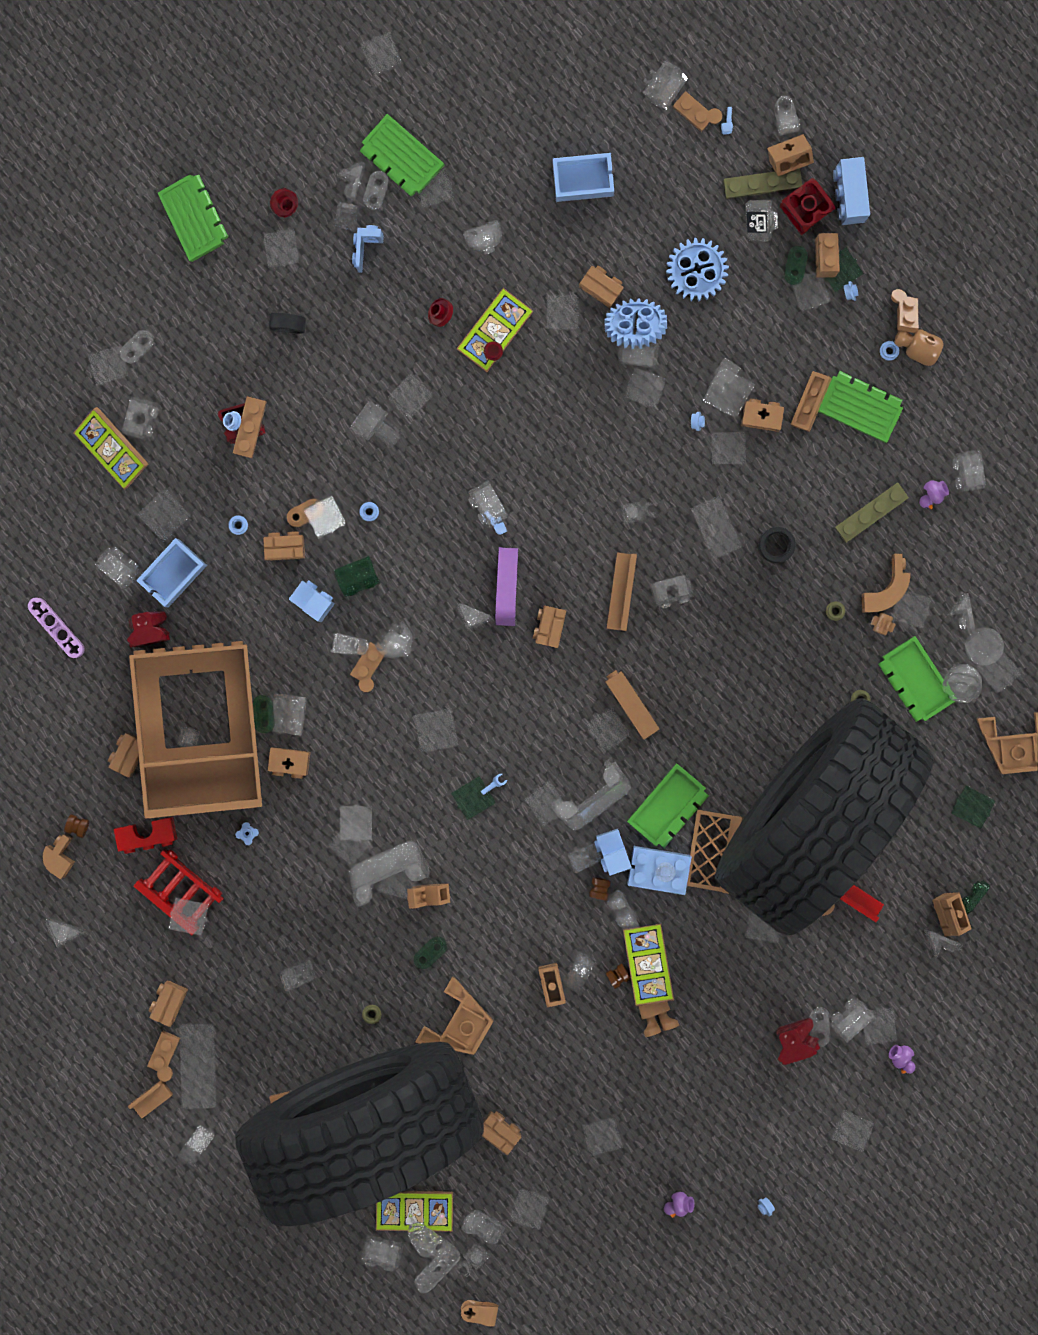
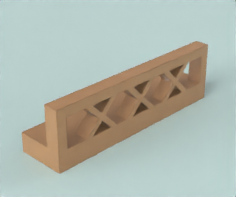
[607,553,637,631]

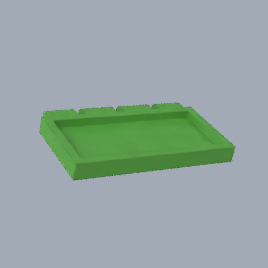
[360,114,445,197]
[158,175,228,262]
[818,371,903,443]
[878,636,957,722]
[627,763,709,848]

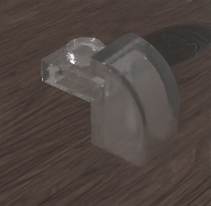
[461,1209,506,1244]

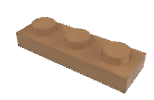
[791,371,832,432]
[233,397,267,459]

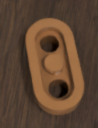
[287,499,324,527]

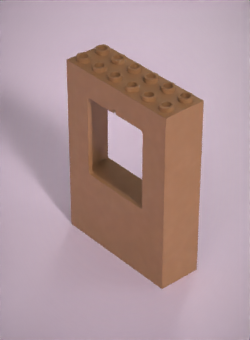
[129,641,262,819]

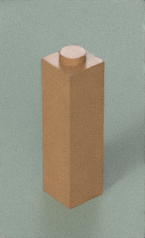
[605,670,659,740]

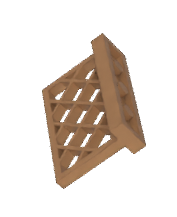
[687,810,744,894]

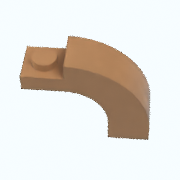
[862,554,910,613]

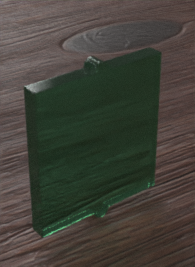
[825,247,864,292]
[451,776,496,820]
[951,785,996,829]

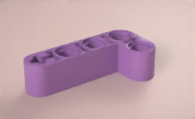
[495,547,518,626]

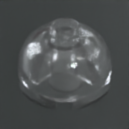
[463,220,502,255]
[375,621,413,659]
[942,664,982,703]

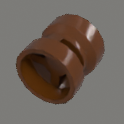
[64,814,90,838]
[589,877,611,900]
[605,963,631,989]

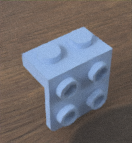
[352,225,384,273]

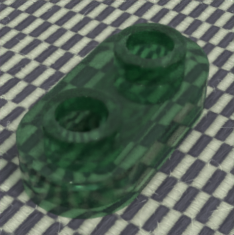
[784,246,808,285]
[253,695,275,734]
[962,880,990,915]
[414,936,447,969]

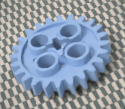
[666,238,729,302]
[605,298,667,349]

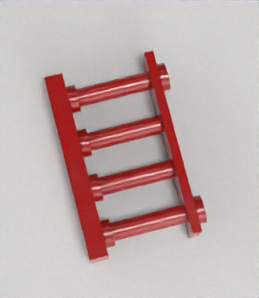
[133,849,224,935]

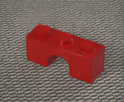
[114,817,177,854]

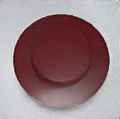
[484,341,503,361]

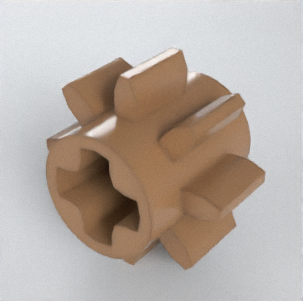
[871,613,896,636]

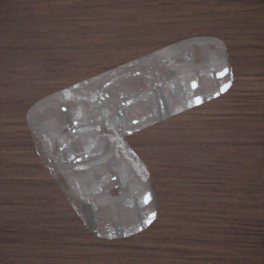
[415,1228,460,1293]

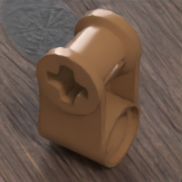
[461,1300,498,1326]

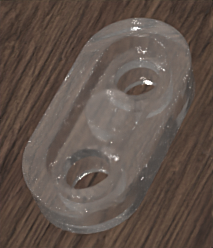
[363,171,389,210]
[120,330,154,364]
[810,1007,831,1047]
[408,1222,436,1257]

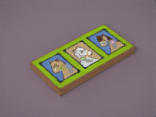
[457,288,534,372]
[74,407,149,490]
[623,924,674,1006]
[376,1191,453,1232]

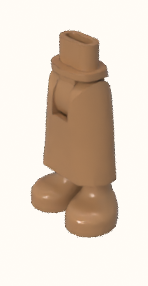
[639,1002,679,1037]

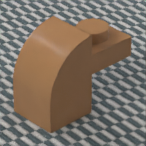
[43,833,75,879]
[407,884,450,908]

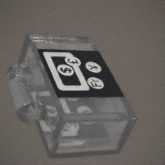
[745,200,778,241]

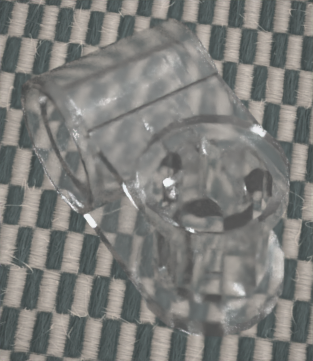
[774,96,800,136]
[330,633,369,655]

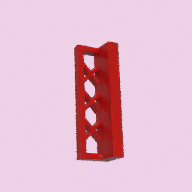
[840,885,884,922]

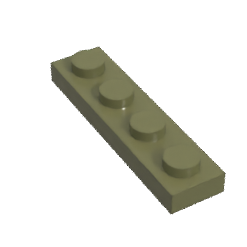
[723,168,802,199]
[834,482,909,543]

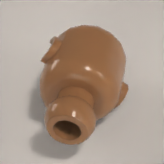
[894,329,943,366]

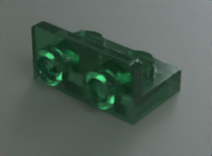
[334,556,380,597]

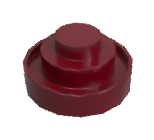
[270,188,298,218]
[428,298,453,327]

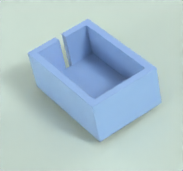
[553,153,614,202]
[833,157,870,225]
[136,538,207,607]
[627,846,691,895]

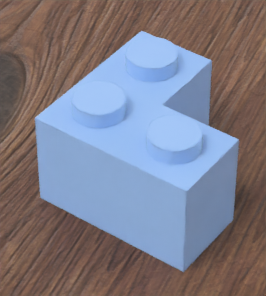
[289,580,335,622]
[594,828,632,875]

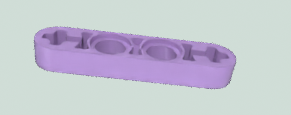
[28,598,84,658]

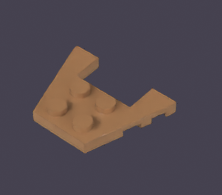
[976,712,1038,774]
[415,976,493,1055]

